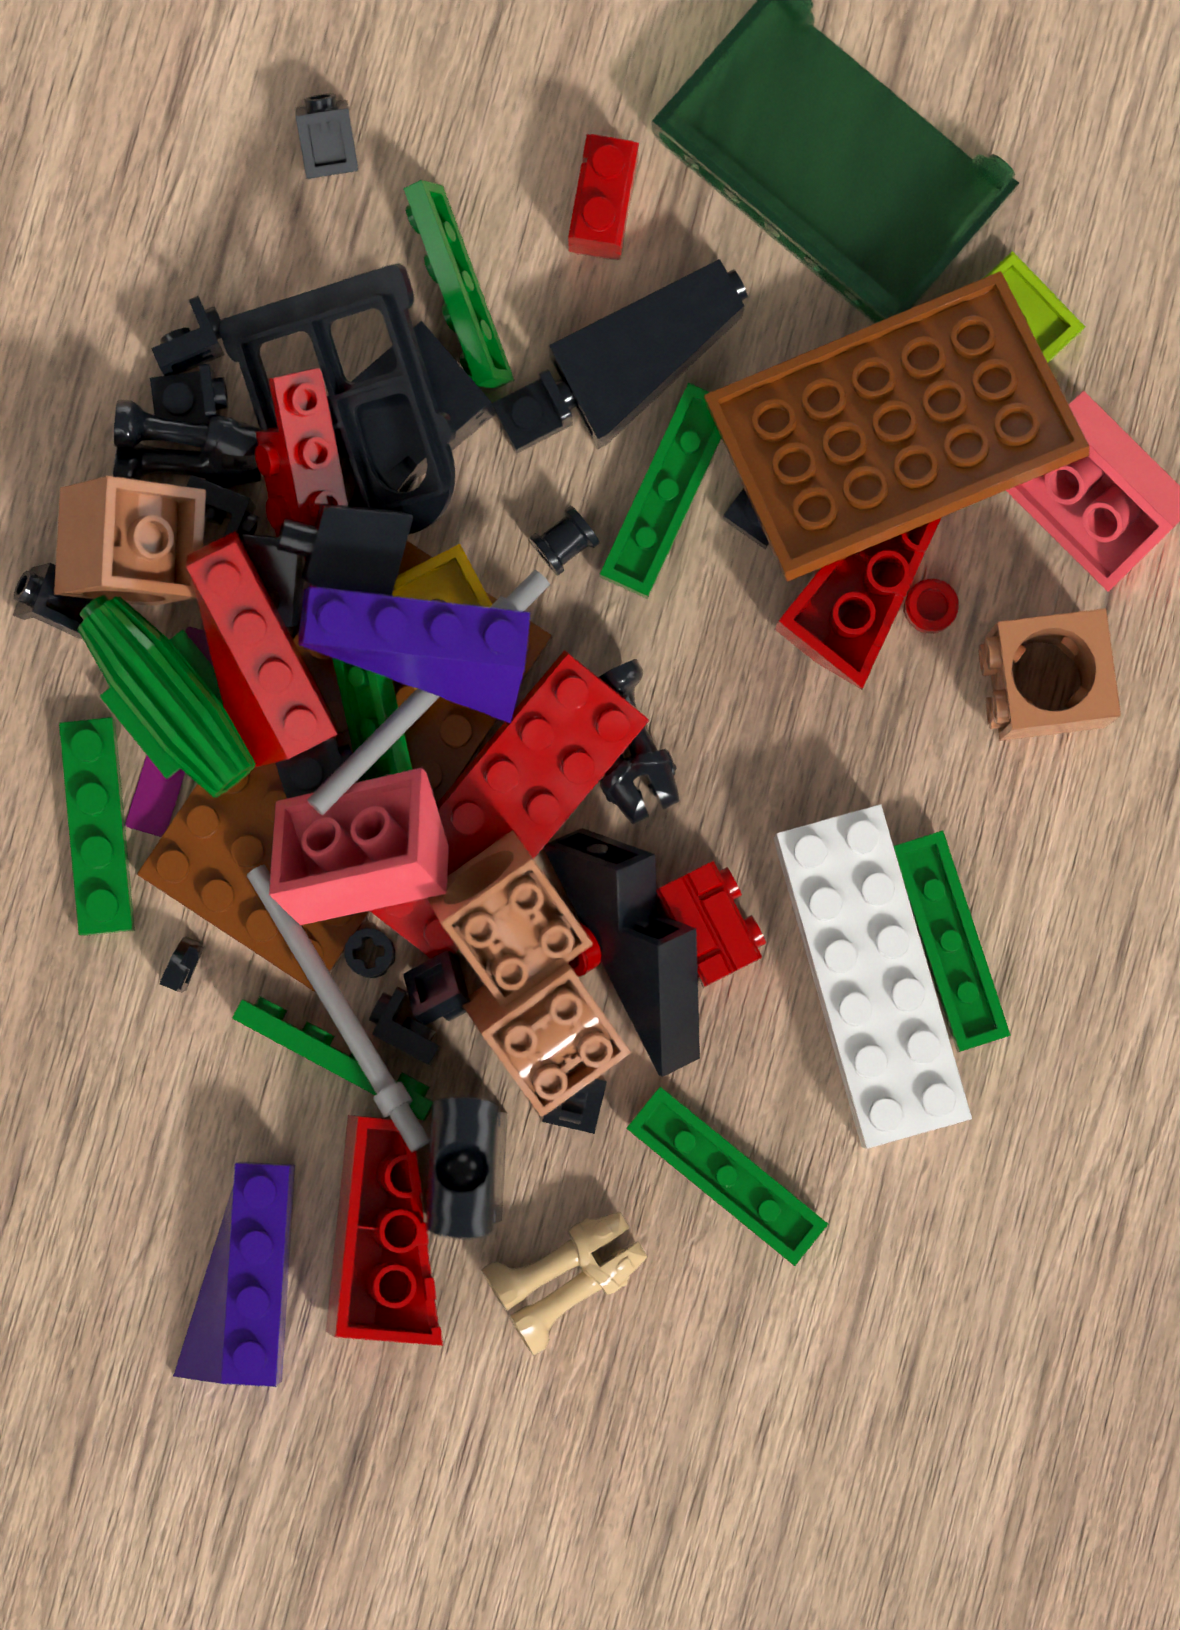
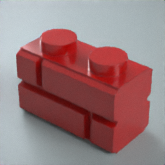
[568,134,639,260]
[656,861,766,988]

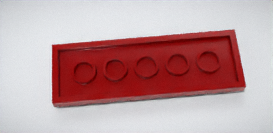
[369,650,649,958]

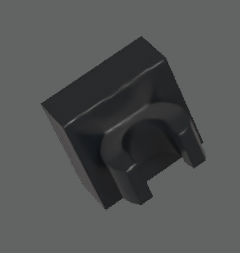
[403,949,470,1026]
[542,1079,607,1134]

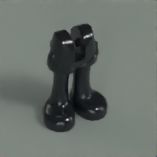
[113,400,262,488]
[599,659,680,824]

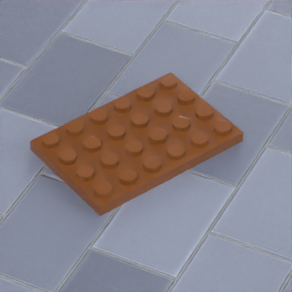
[704,271,1090,582]

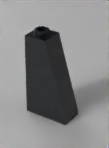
[549,259,748,449]

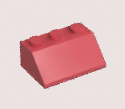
[1006,391,1180,592]
[269,768,449,925]

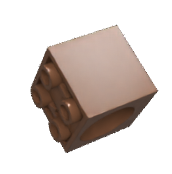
[54,476,206,606]
[978,608,1121,741]
[427,830,593,1008]
[463,963,631,1117]

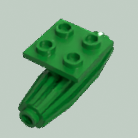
[78,594,256,798]

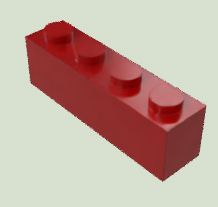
[775,517,942,690]
[186,531,337,768]
[326,1115,443,1346]

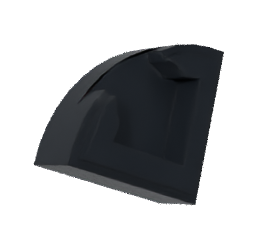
[159,936,204,993]

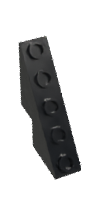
[544,828,700,1077]

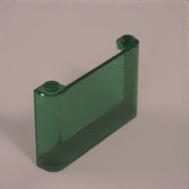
[651,0,1019,324]

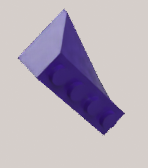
[298,587,530,723]
[173,1162,295,1387]

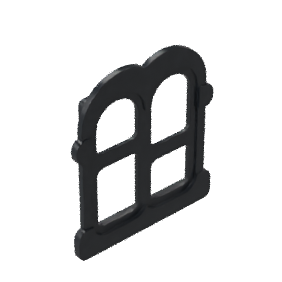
[219,263,456,535]

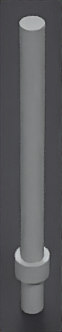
[307,570,550,815]
[247,865,430,1152]

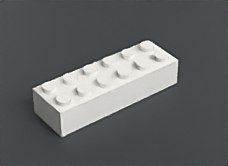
[773,804,972,1149]

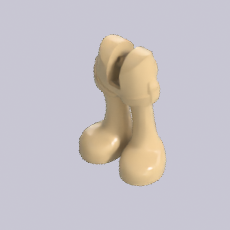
[481,1212,648,1356]

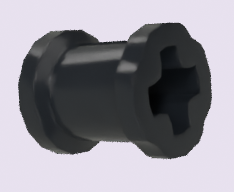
[529,506,600,576]
[344,928,396,978]

